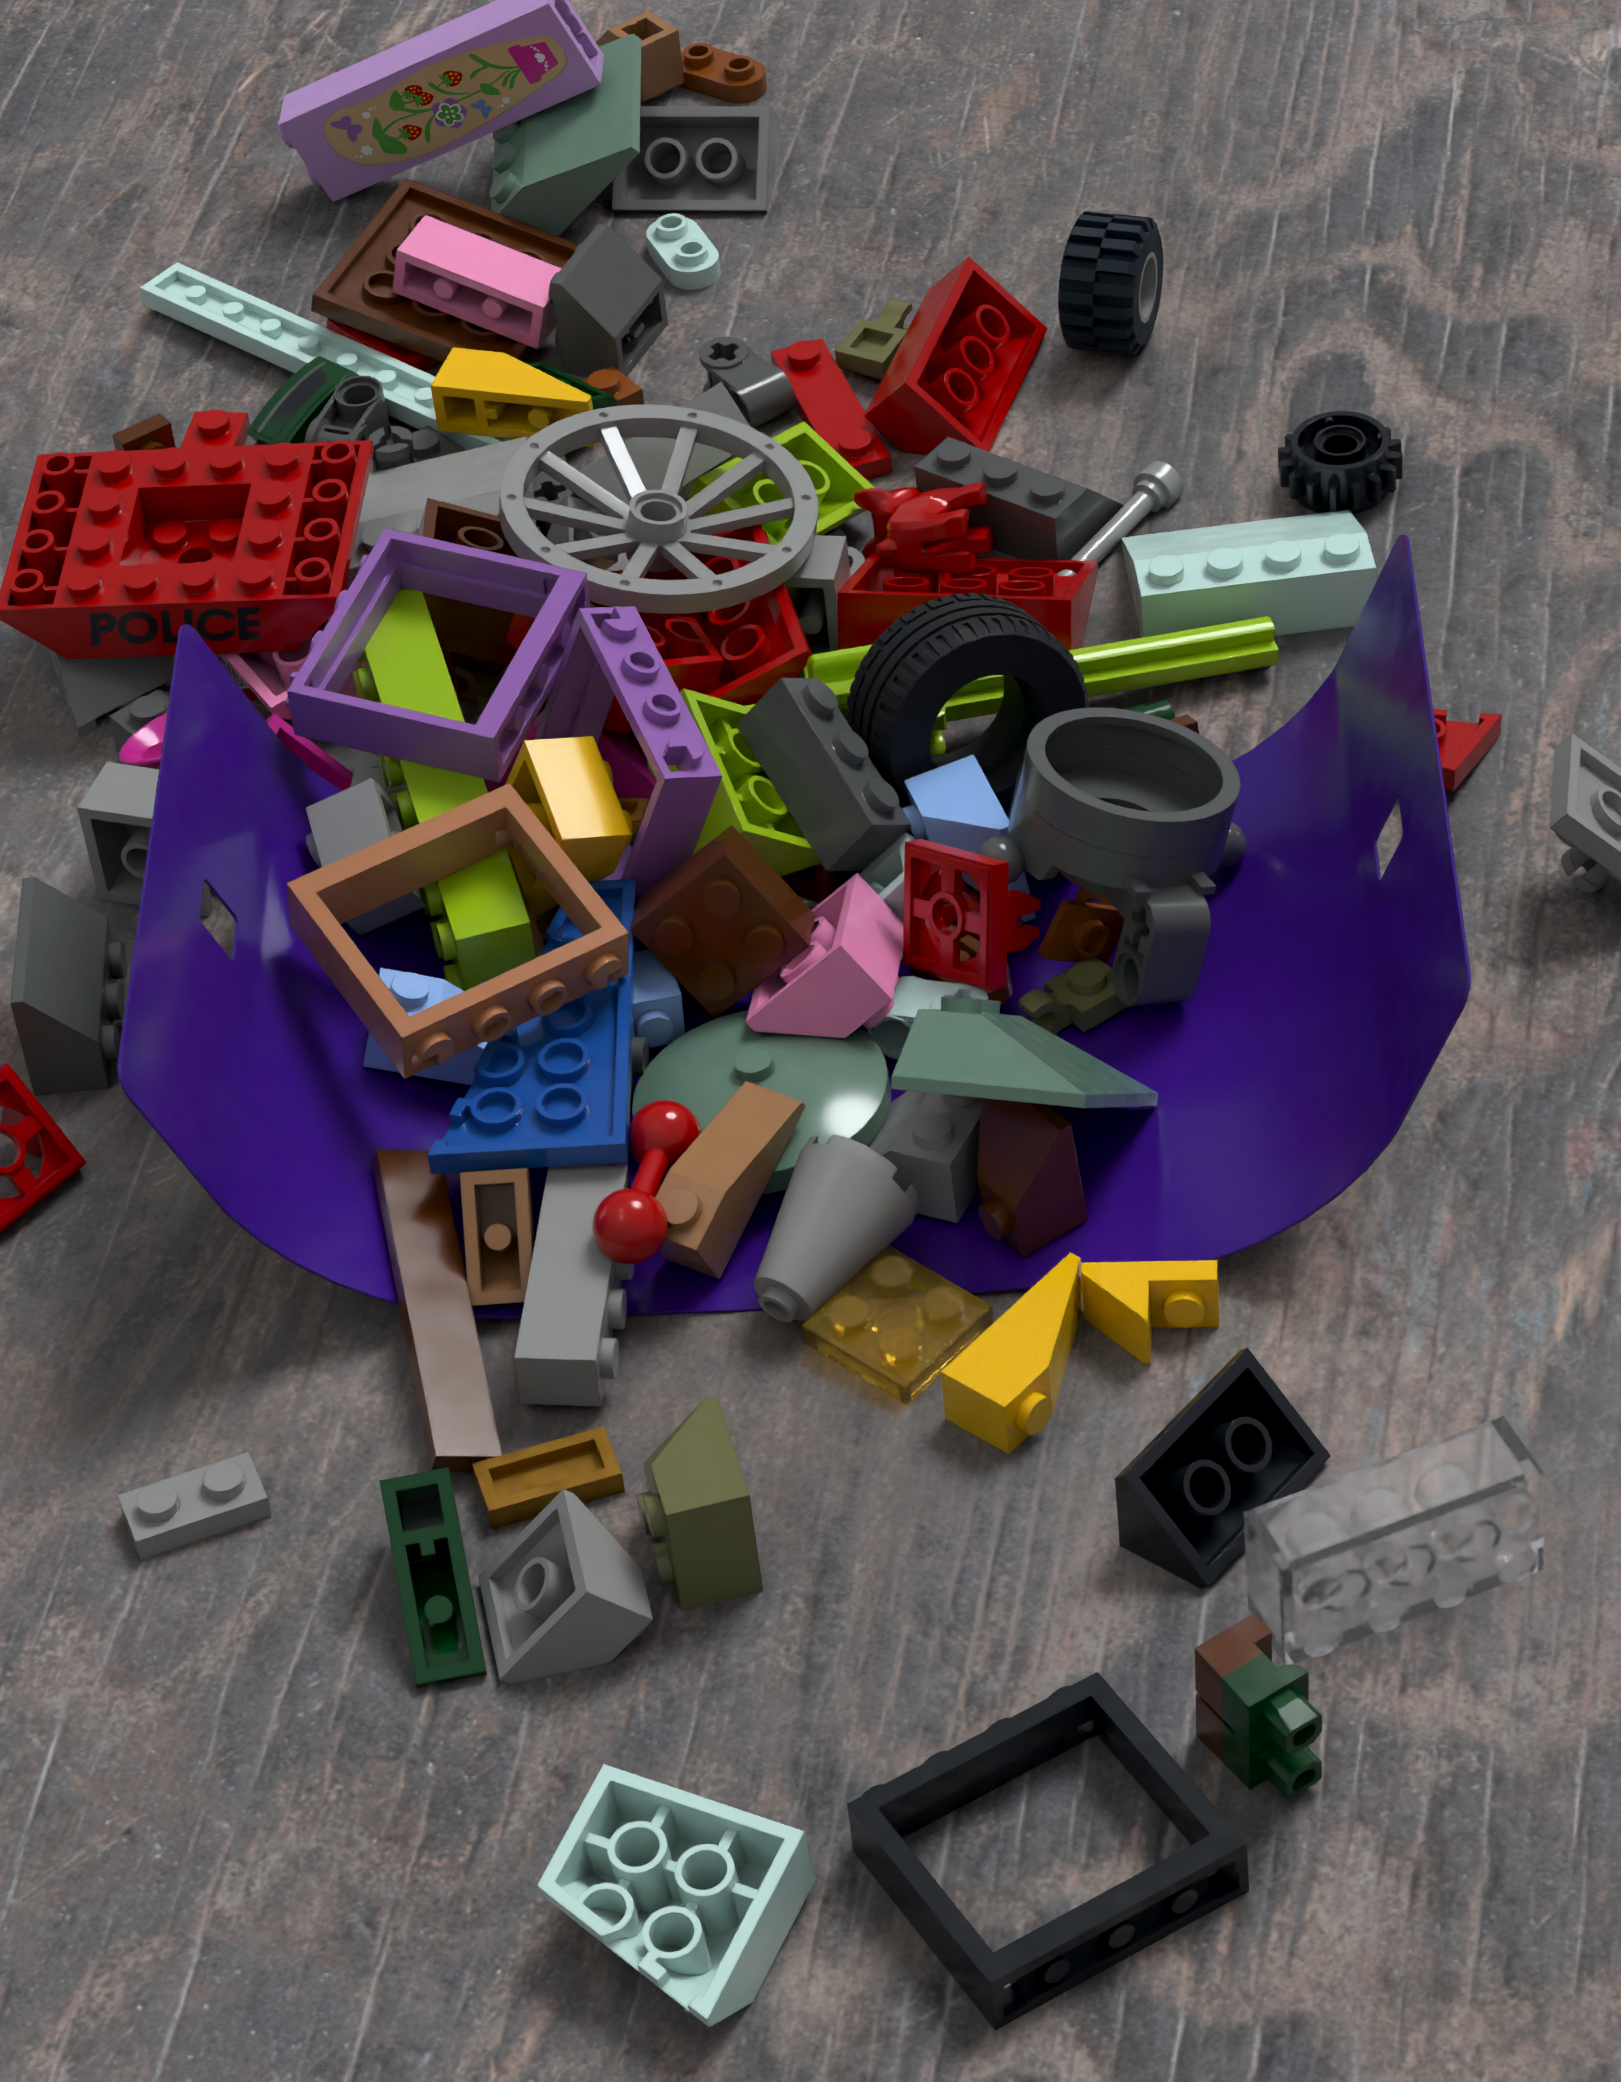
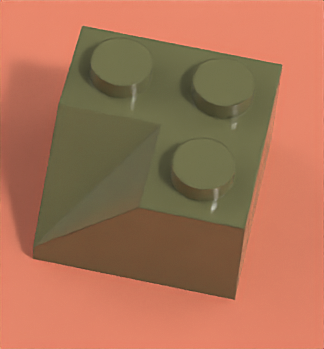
[636,1396,763,1610]

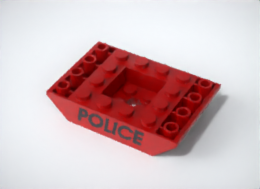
[0,440,374,660]

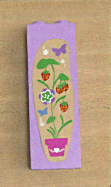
[278,0,604,202]

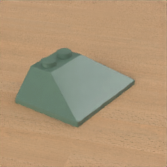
[891,997,1158,1108]

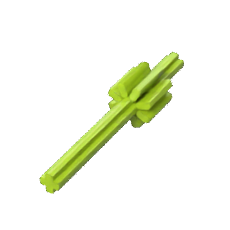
[746,616,1279,755]

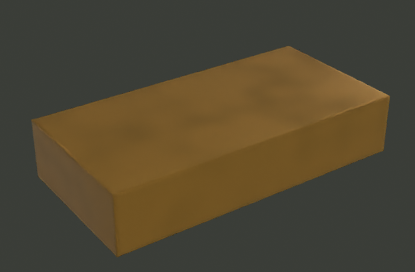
[472,1426,625,1530]

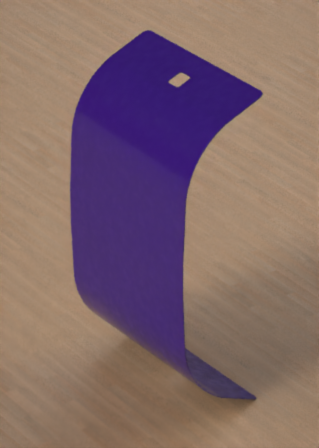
[117,535,1471,1319]

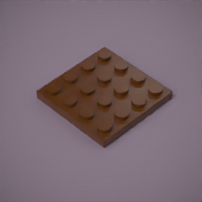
[311,178,579,363]

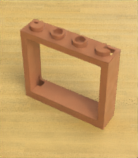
[286,783,629,1079]

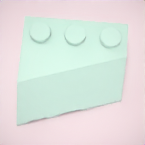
[537,1764,816,2027]

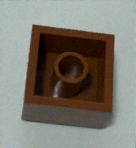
[630,825,815,1019]

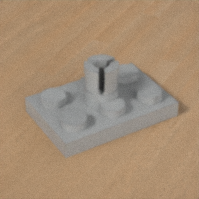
[1550,733,1621,894]

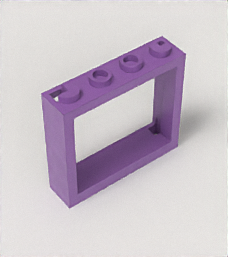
[285,528,591,783]
[534,606,722,940]

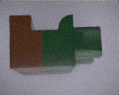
[1195,1614,1322,1799]

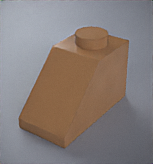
[460,1168,536,1306]

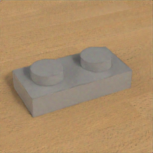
[118,1452,272,1560]

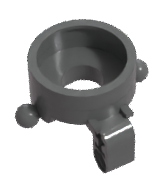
[976,707,1246,1006]

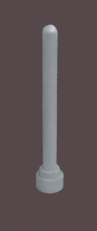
[1057,461,1184,576]

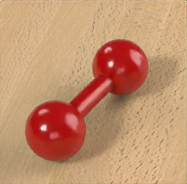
[592,1100,701,1264]

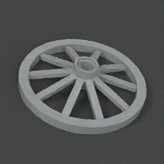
[499,404,818,614]

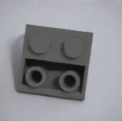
[548,223,668,377]

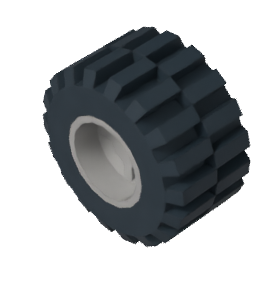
[1058,211,1163,356]

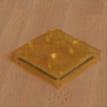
[802,1246,993,1405]

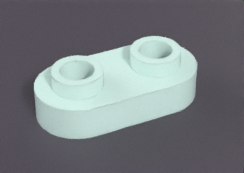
[646,213,721,290]

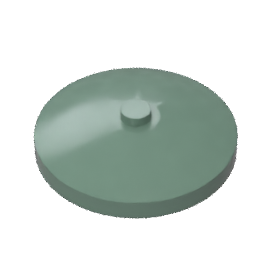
[632,1010,891,1194]

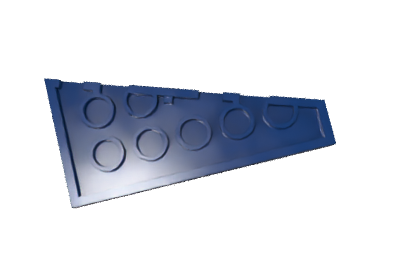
[427,878,638,1174]

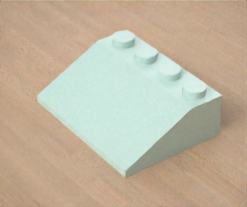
[1121,510,1376,638]

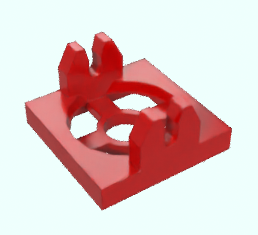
[903,839,1041,991]
[0,1063,87,1233]

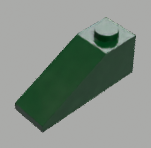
[379,1467,487,1688]

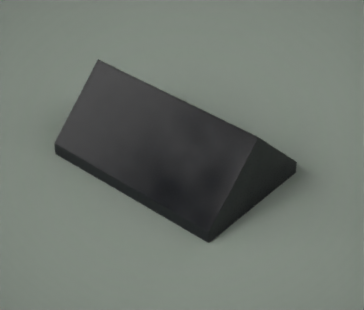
[1115,1348,1331,1589]

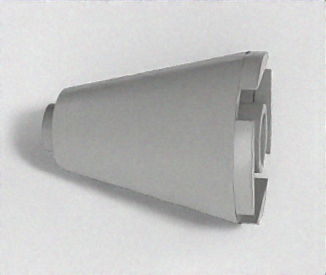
[754,1134,921,1323]

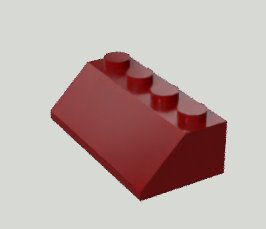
[864,257,1048,455]

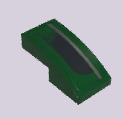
[246,356,360,445]

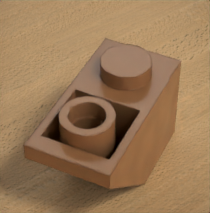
[596,11,685,102]

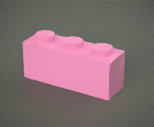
[392,215,562,349]

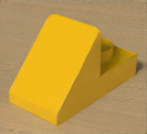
[1081,1260,1220,1365]

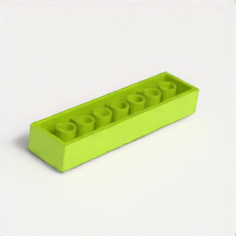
[352,589,536,991]

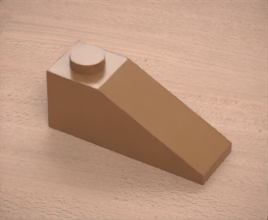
[655,1081,806,1279]

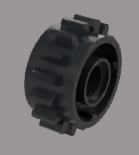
[1278,411,1403,514]

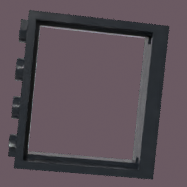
[847,1672,1249,2030]

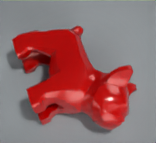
[853,482,994,574]

